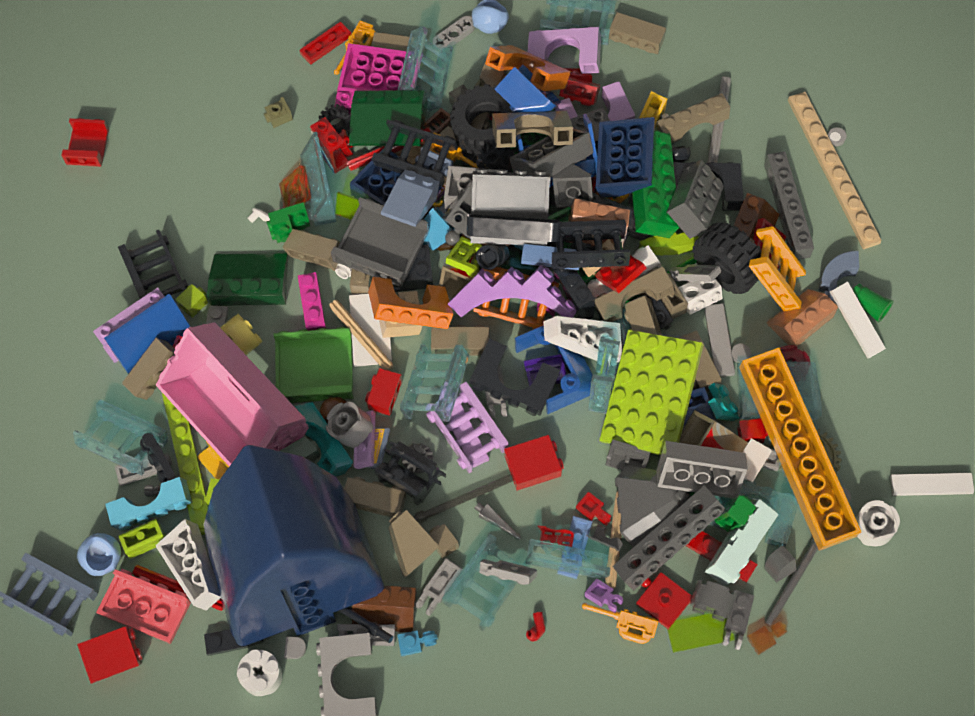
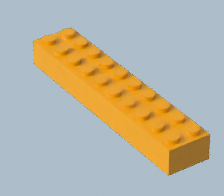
[739,348,862,551]

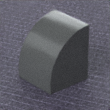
[764,546,797,583]

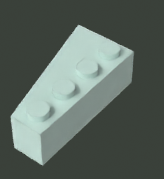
[705,499,779,586]

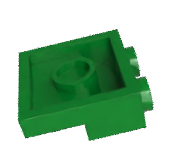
[266,202,310,243]

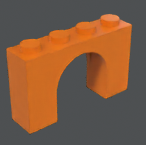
[485,45,571,92]
[368,277,453,329]

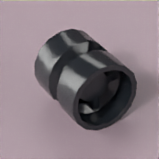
[476,244,509,270]

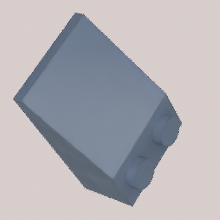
[381,170,439,227]

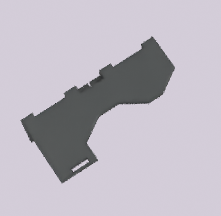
[586,525,623,551]

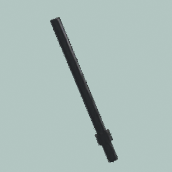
[339,607,394,643]

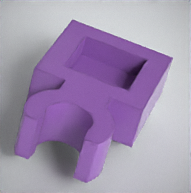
[585,579,623,612]

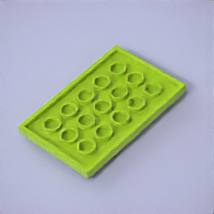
[599,330,704,455]

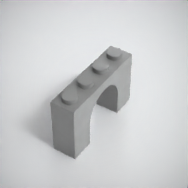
[316,633,377,716]

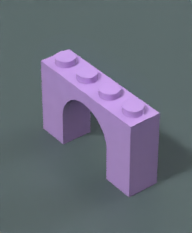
[528,27,601,74]
[552,81,635,129]

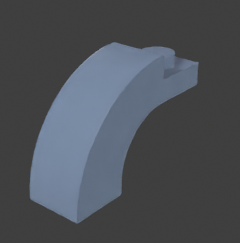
[818,251,859,304]

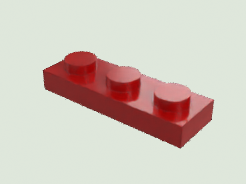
[299,21,352,65]

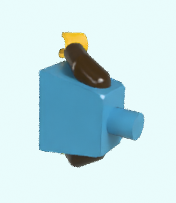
[423,200,470,251]

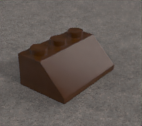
[734,193,780,239]
[352,586,417,632]

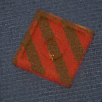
[279,165,311,208]

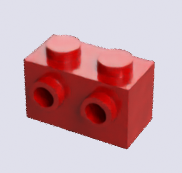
[559,76,601,106]
[365,368,403,416]

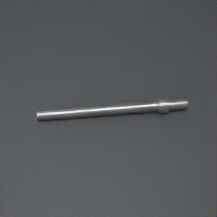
[764,538,818,627]

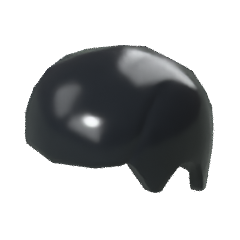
[672,146,691,163]

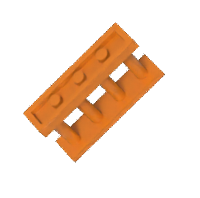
[473,267,559,330]

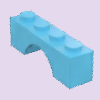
[105,477,192,530]

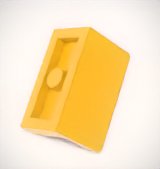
[197,441,229,479]

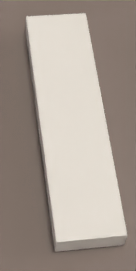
[830,282,886,359]
[890,473,974,496]

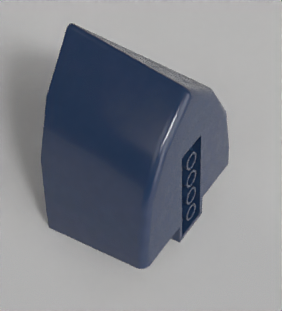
[204,445,385,646]

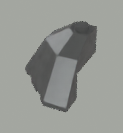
[615,466,692,548]

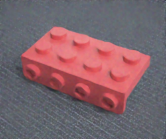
[96,569,191,644]

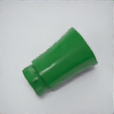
[853,284,894,323]

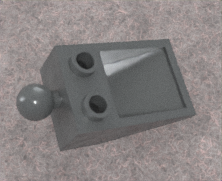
[442,179,473,245]

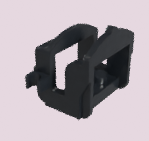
[375,441,446,506]

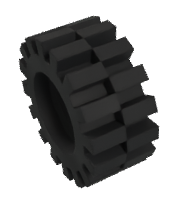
[318,104,351,134]

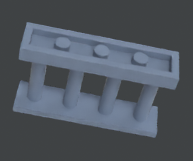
[0,553,98,637]

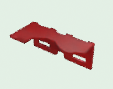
[538,526,574,547]

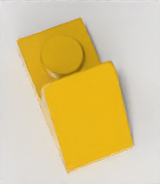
[639,91,668,129]

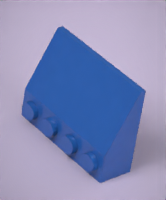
[104,294,190,374]

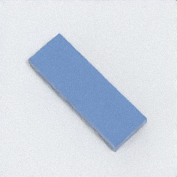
[521,244,579,270]
[557,516,593,579]

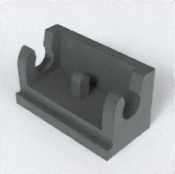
[605,440,651,470]

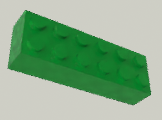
[632,131,679,238]

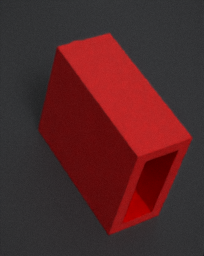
[504,435,564,491]
[77,625,143,684]

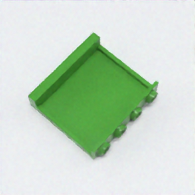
[273,327,354,403]

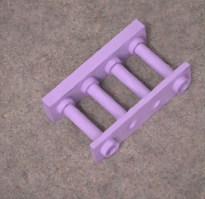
[93,288,165,363]
[426,382,509,473]

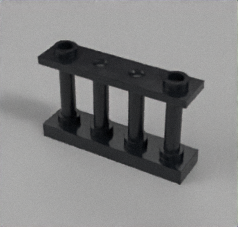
[372,120,458,187]
[551,220,630,269]
[118,229,189,299]

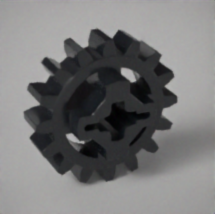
[476,142,515,173]

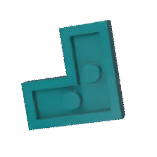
[708,383,740,422]

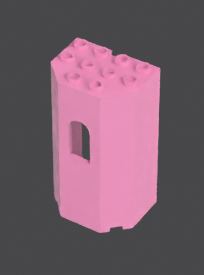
[156,322,309,466]

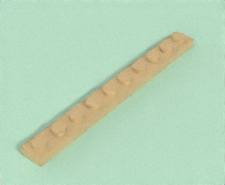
[788,92,882,249]

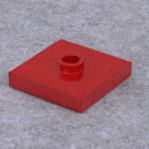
[636,572,692,630]

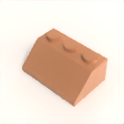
[566,199,630,249]
[766,289,838,346]

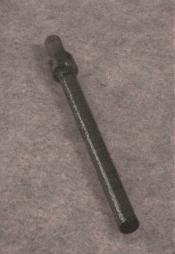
[412,474,513,524]

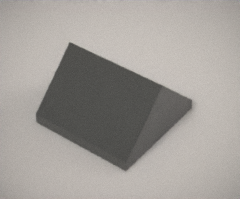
[553,163,593,208]

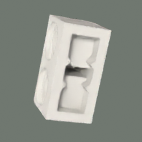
[678,279,723,315]

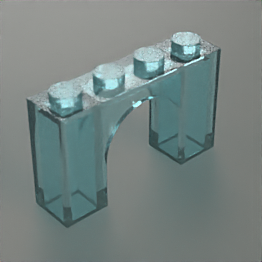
[709,480,798,547]

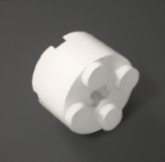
[855,500,900,546]
[237,650,282,696]

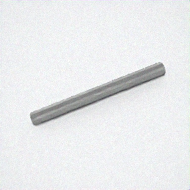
[707,76,731,163]

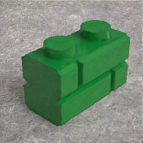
[714,495,756,532]

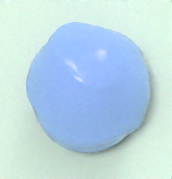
[472,0,509,34]
[77,533,121,576]

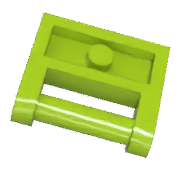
[445,237,483,277]

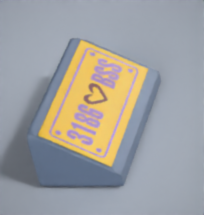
[368,428,390,469]

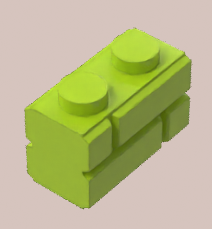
[119,519,165,559]

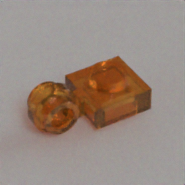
[747,621,788,655]

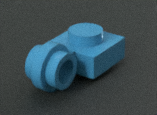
[397,630,438,656]

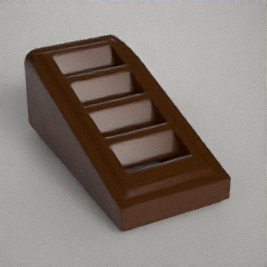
[424,108,452,134]

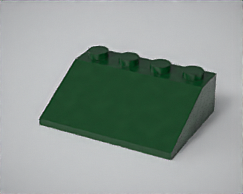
[349,90,428,146]
[207,253,288,306]

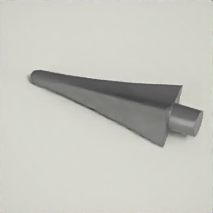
[474,502,521,539]

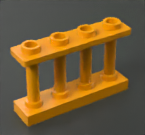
[749,226,806,311]

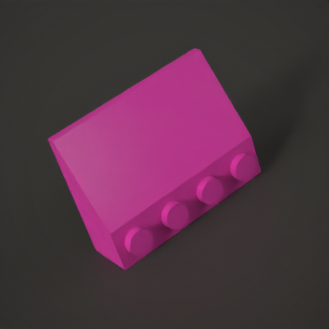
[337,43,419,93]

